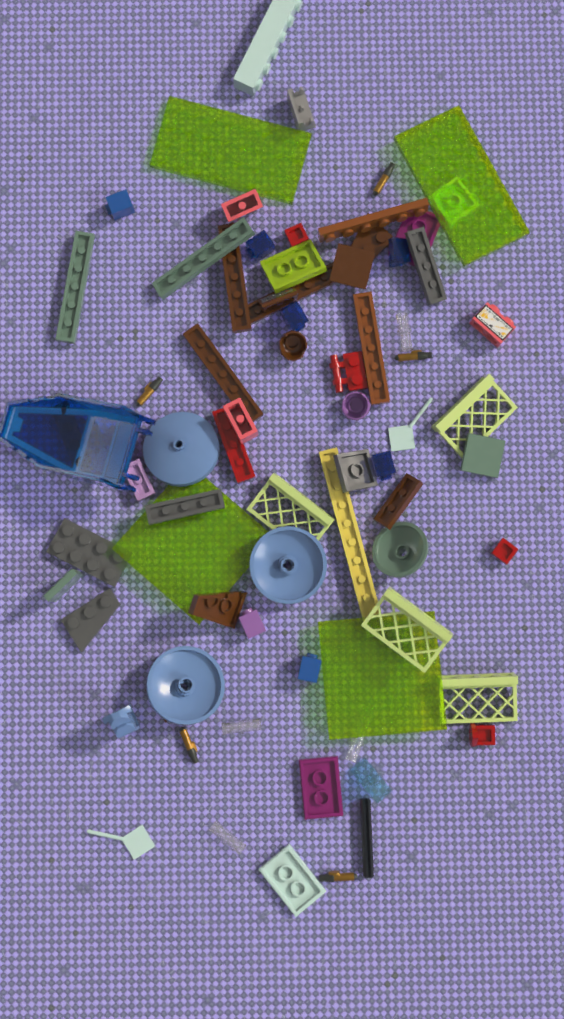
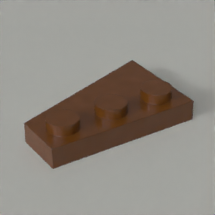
[351,213,394,261]

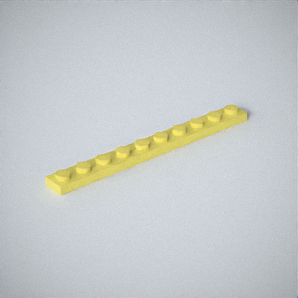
[318,447,386,638]

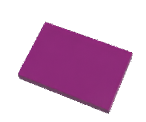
[388,211,443,266]
[299,756,343,820]

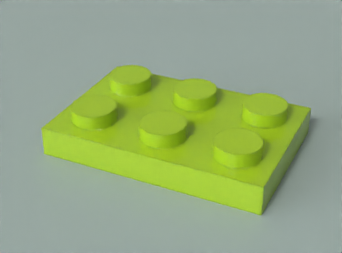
[260,239,327,294]

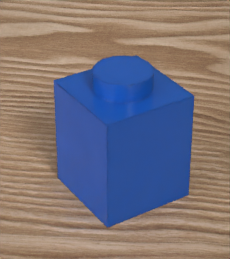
[105,189,135,220]
[297,653,322,683]

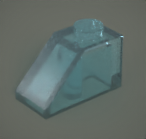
[350,757,392,804]

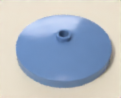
[143,412,220,487]
[249,526,327,604]
[146,646,225,725]

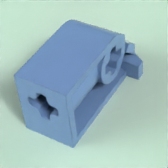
[102,705,140,739]

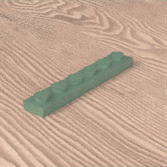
[152,217,255,300]
[55,231,95,344]

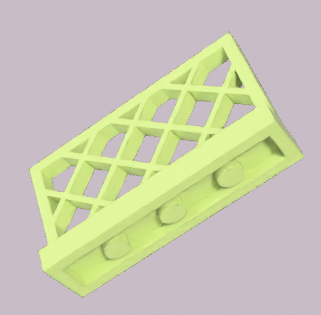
[431,374,518,458]
[246,473,335,541]
[361,587,453,673]
[437,672,518,724]

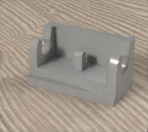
[287,87,316,133]

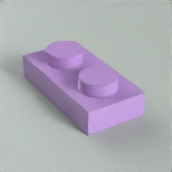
[124,459,156,502]

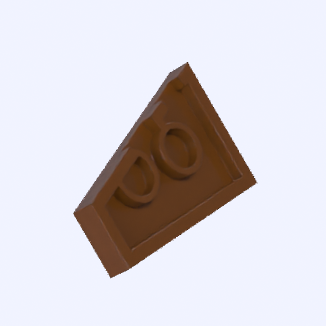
[188,591,247,629]

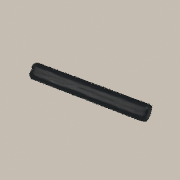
[360,798,374,878]

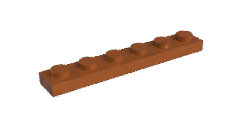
[318,198,429,243]
[353,291,390,406]

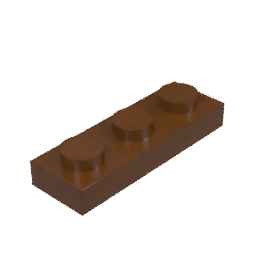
[373,473,423,530]

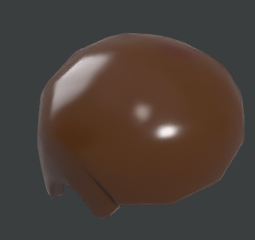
[278,330,307,361]

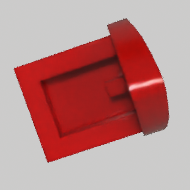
[469,723,495,747]

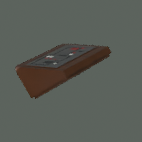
[258,287,298,313]

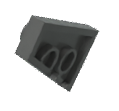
[61,588,121,653]

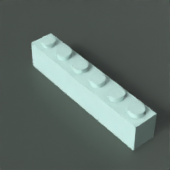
[233,0,303,97]

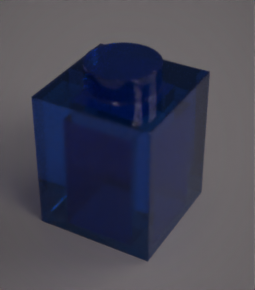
[245,230,275,263]
[278,301,309,331]
[371,451,396,481]

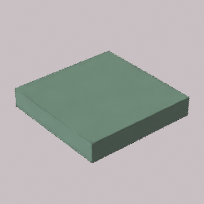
[460,433,505,478]
[44,569,83,602]

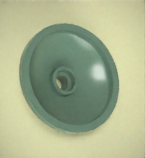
[372,522,428,578]

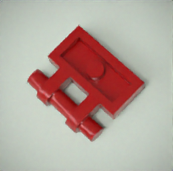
[329,351,368,393]

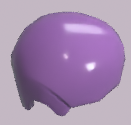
[342,391,370,421]

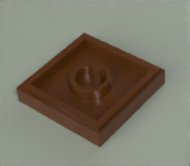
[329,243,375,290]

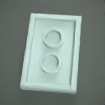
[259,844,326,917]

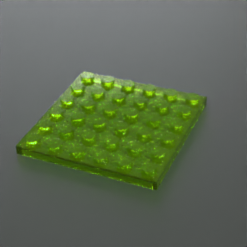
[112,478,268,625]
[318,611,447,740]

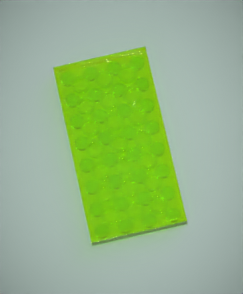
[149,96,312,205]
[393,105,530,267]

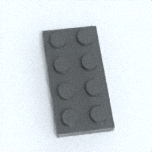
[46,518,133,587]

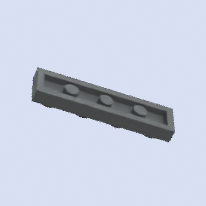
[404,227,447,306]
[145,489,225,525]

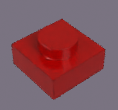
[284,223,309,247]
[491,538,519,565]

